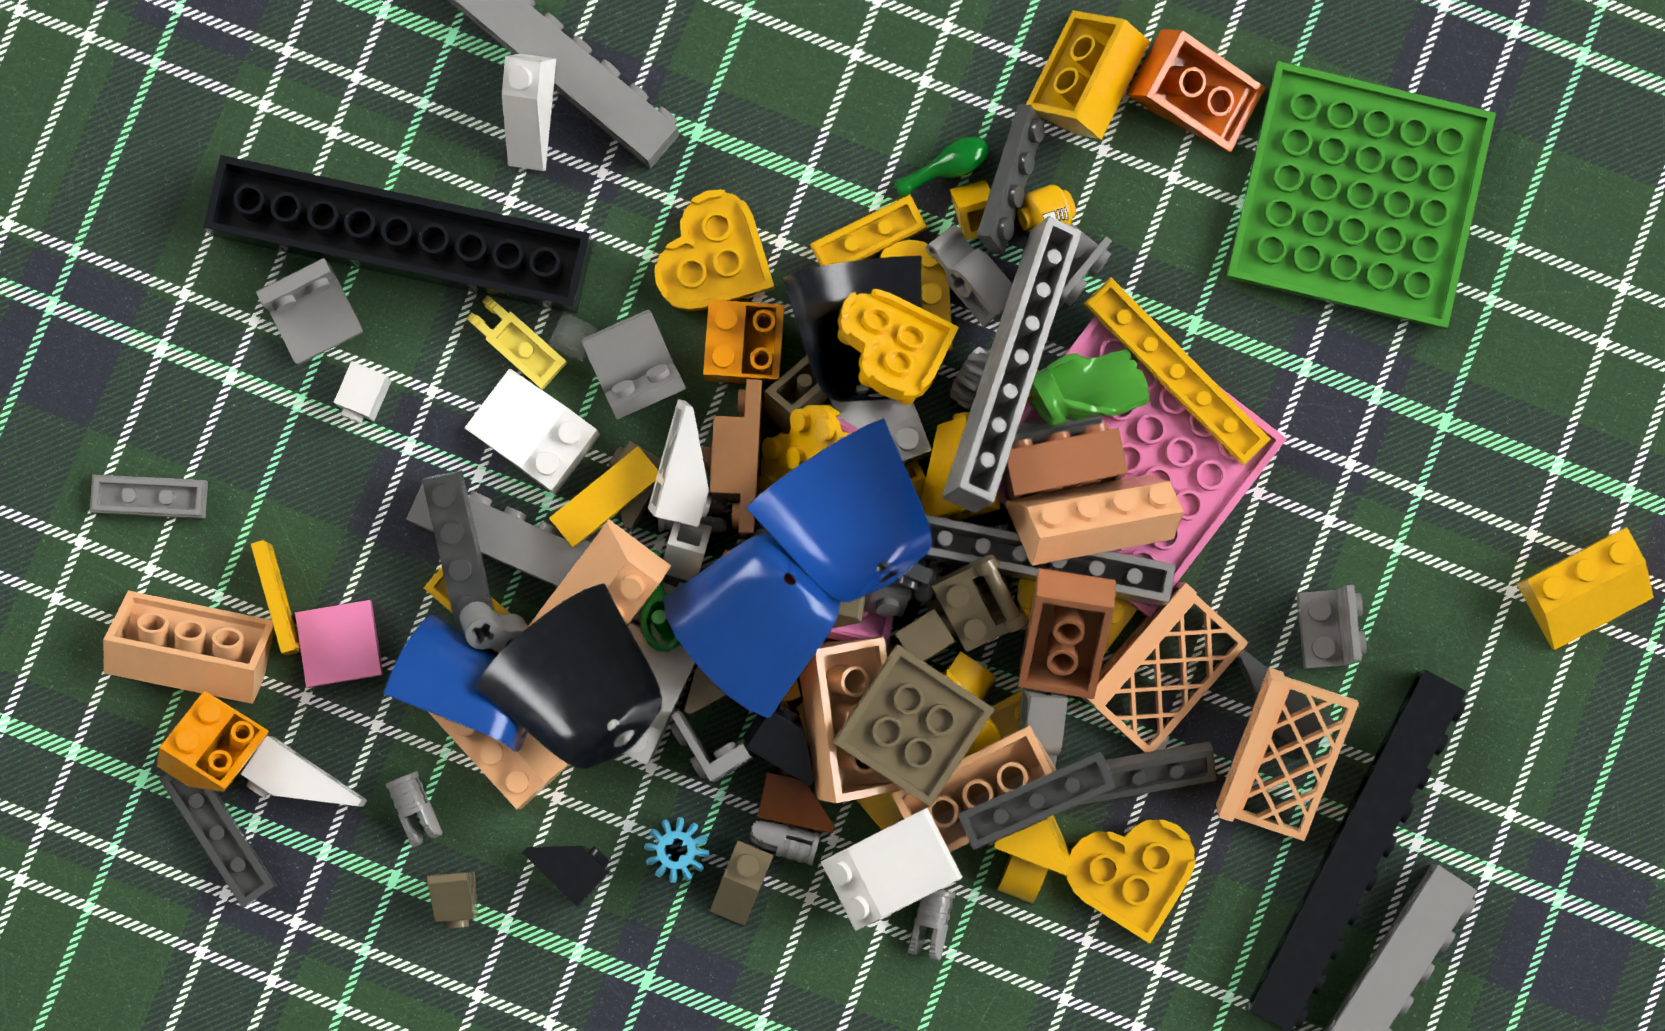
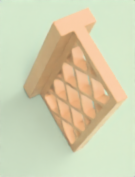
[1081,582,1249,753]
[1216,667,1359,841]

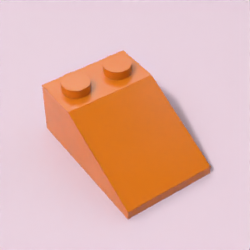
[1126,29,1266,152]

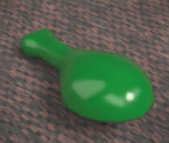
[893,136,989,197]
[640,550,680,652]

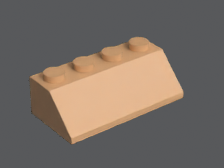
[1005,475,1184,566]
[528,520,671,627]
[103,591,275,704]
[800,637,903,803]
[428,712,569,809]
[892,726,1056,852]

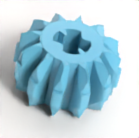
[644,817,710,883]

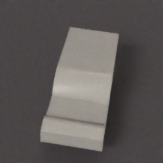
[925,225,1012,327]
[1017,688,1068,768]

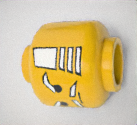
[1017,184,1076,232]

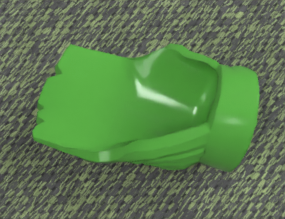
[1030,348,1150,426]

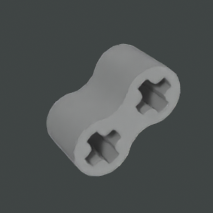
[459,601,528,652]

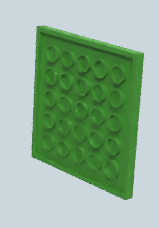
[1226,61,1496,331]

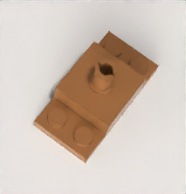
[701,379,763,540]

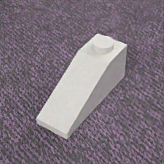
[502,53,556,171]
[648,399,711,527]
[241,736,368,807]

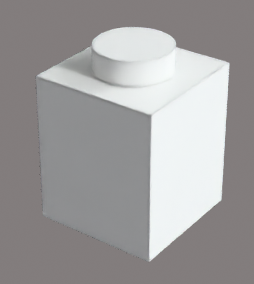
[334,361,392,424]
[663,521,712,581]

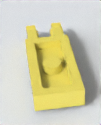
[466,295,567,390]

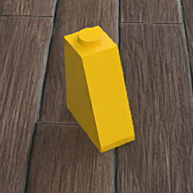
[921,412,1000,521]

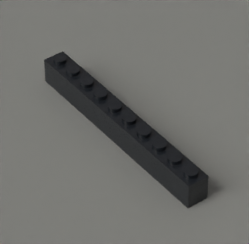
[1244,670,1466,1031]

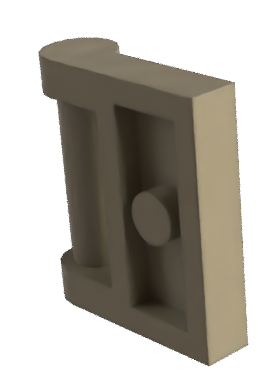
[932,554,1029,652]

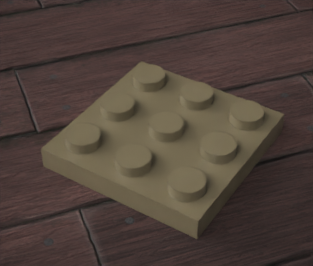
[832,644,995,807]

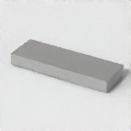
[90,475,208,519]

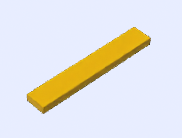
[1083,277,1271,466]

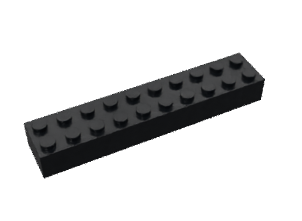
[203,155,593,314]

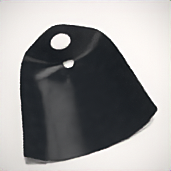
[782,256,922,402]
[476,583,662,769]

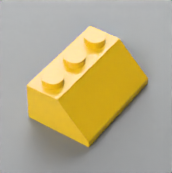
[1026,10,1150,140]
[1517,527,1654,650]

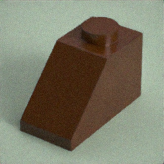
[757,767,834,833]

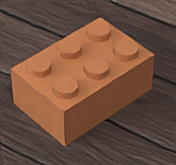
[1002,423,1128,500]
[1018,568,1116,699]

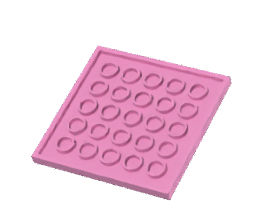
[998,317,1287,618]

